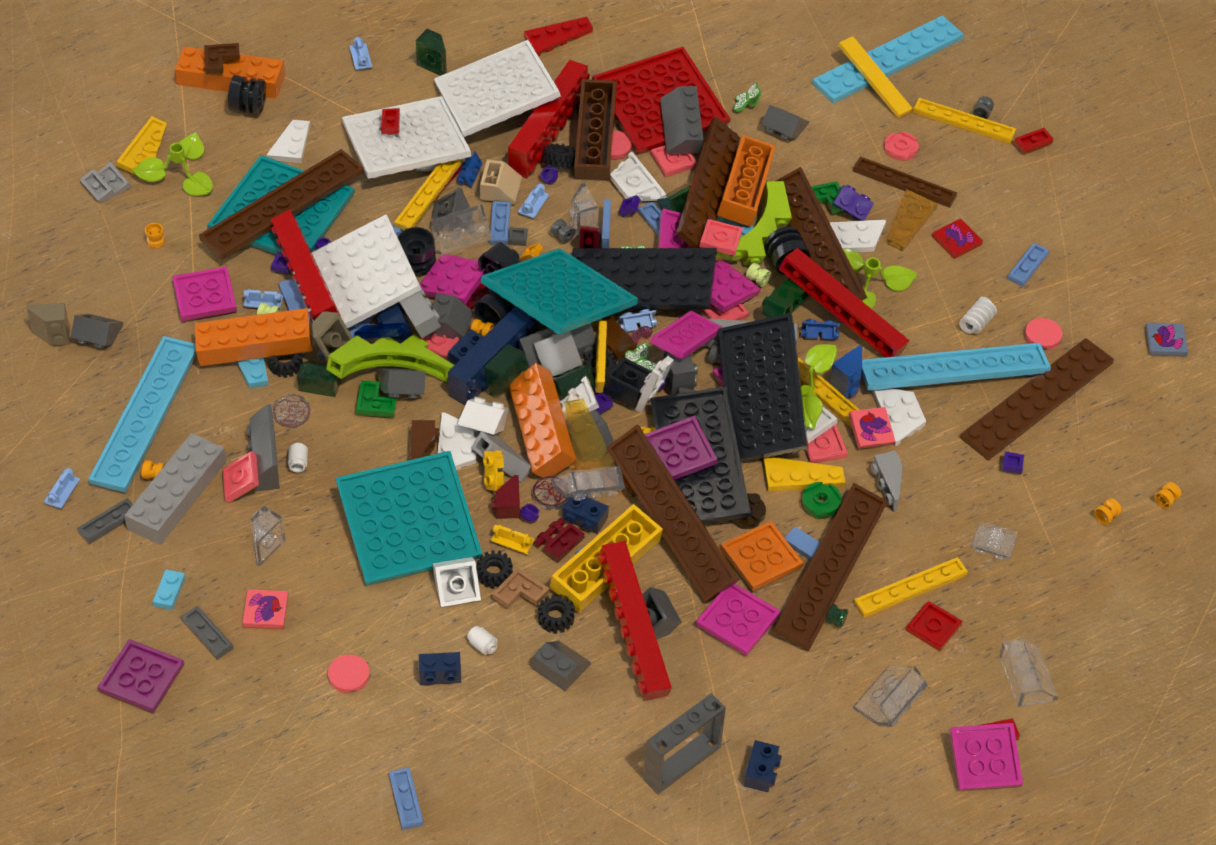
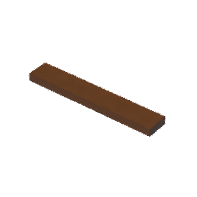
[853,156,957,208]

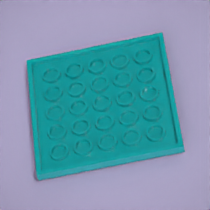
[207,155,355,254]
[481,248,638,335]
[336,451,483,586]

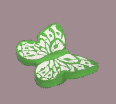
[734,82,761,112]
[625,343,657,371]

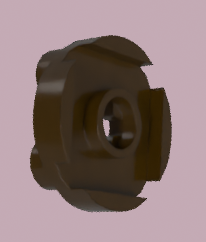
[729,493,766,529]

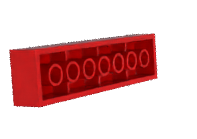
[508,59,590,179]

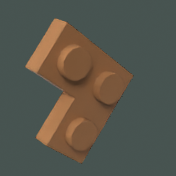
[492,568,549,608]

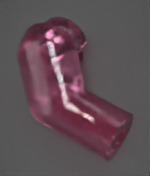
[631,326,653,346]

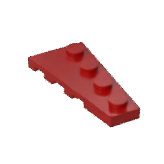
[524,16,593,57]

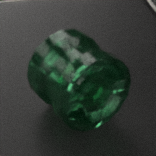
[826,604,849,629]

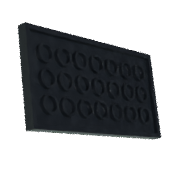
[572,248,717,309]
[718,313,809,462]
[650,386,751,524]

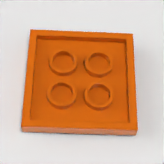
[720,521,803,592]

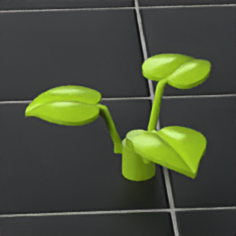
[133,132,213,196]
[843,248,917,309]
[801,344,837,429]

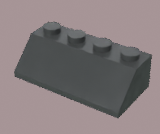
[660,86,703,154]
[519,323,597,371]
[246,404,280,491]

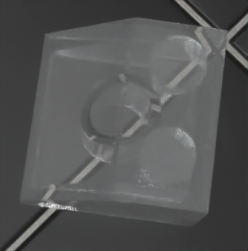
[569,183,598,237]
[251,506,285,567]
[971,520,1019,561]

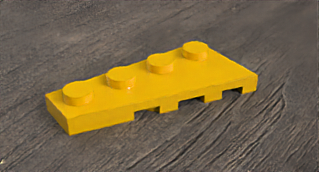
[116,116,167,174]
[763,457,846,491]

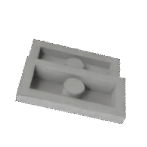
[80,162,131,202]
[534,331,583,377]

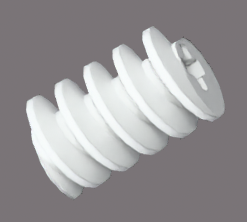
[959,296,997,334]

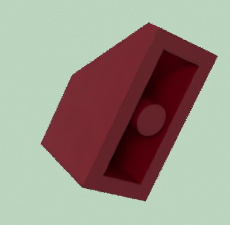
[579,225,601,248]
[492,475,520,519]

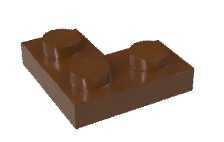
[204,43,240,74]

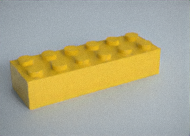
[550,504,663,613]

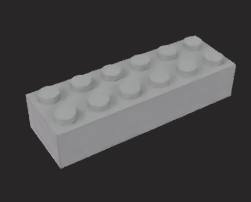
[124,433,226,545]

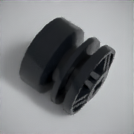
[228,75,266,115]
[765,226,811,275]
[398,227,436,276]
[474,290,515,327]

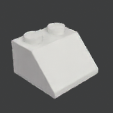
[458,397,509,435]
[433,557,481,607]

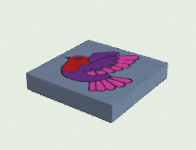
[1146,323,1188,356]

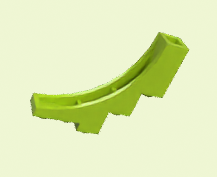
[716,181,792,266]
[326,334,454,383]

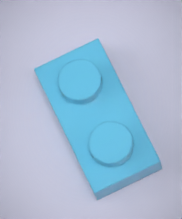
[153,569,186,610]

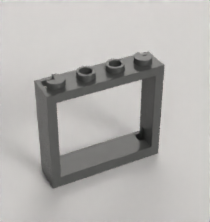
[644,693,726,795]

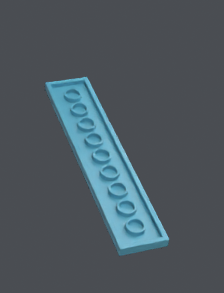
[812,15,964,104]
[88,336,197,493]
[861,343,1051,390]

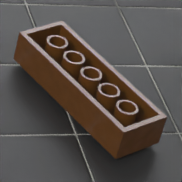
[574,79,617,180]

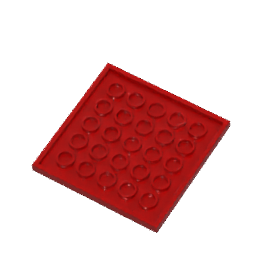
[592,46,730,154]

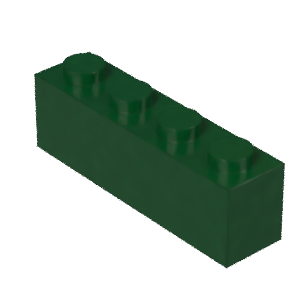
[762,278,810,318]

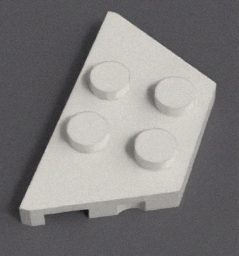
[610,152,667,201]
[830,220,886,252]
[635,356,674,414]
[871,388,926,446]
[438,413,479,470]

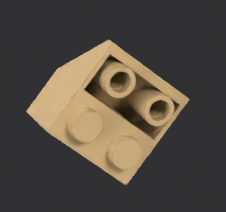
[480,159,522,204]

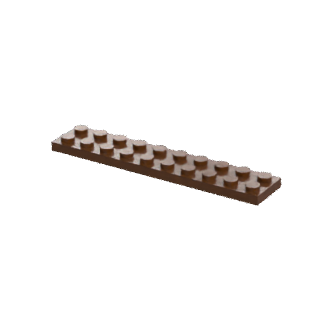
[676,117,740,248]
[199,149,364,260]
[776,167,868,301]
[960,338,1114,461]
[606,425,740,603]
[773,483,888,651]

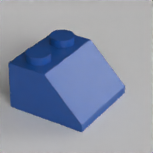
[829,345,862,399]

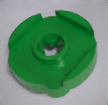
[802,482,841,519]

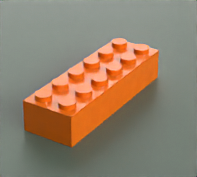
[175,46,285,99]
[717,135,776,227]
[195,308,313,366]
[508,363,576,480]

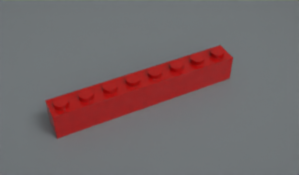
[271,209,341,321]
[779,248,910,357]
[598,541,672,701]

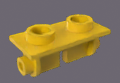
[483,450,504,491]
[490,524,535,555]

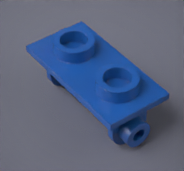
[457,151,482,188]
[801,319,840,340]

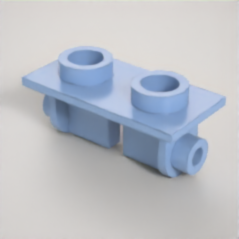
[350,37,372,70]
[518,184,549,218]
[243,289,283,308]
[617,309,657,332]
[44,468,80,509]

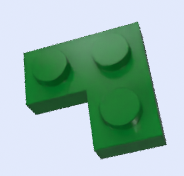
[811,181,844,214]
[356,380,397,417]

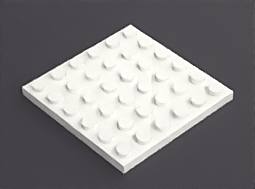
[434,40,561,137]
[342,96,471,179]
[293,215,422,328]

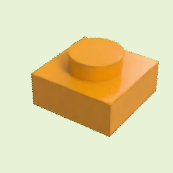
[519,243,543,261]

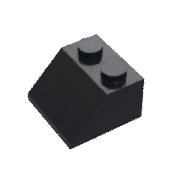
[603,357,652,409]

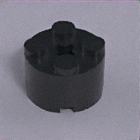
[478,242,520,274]

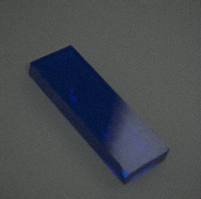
[354,322,410,339]

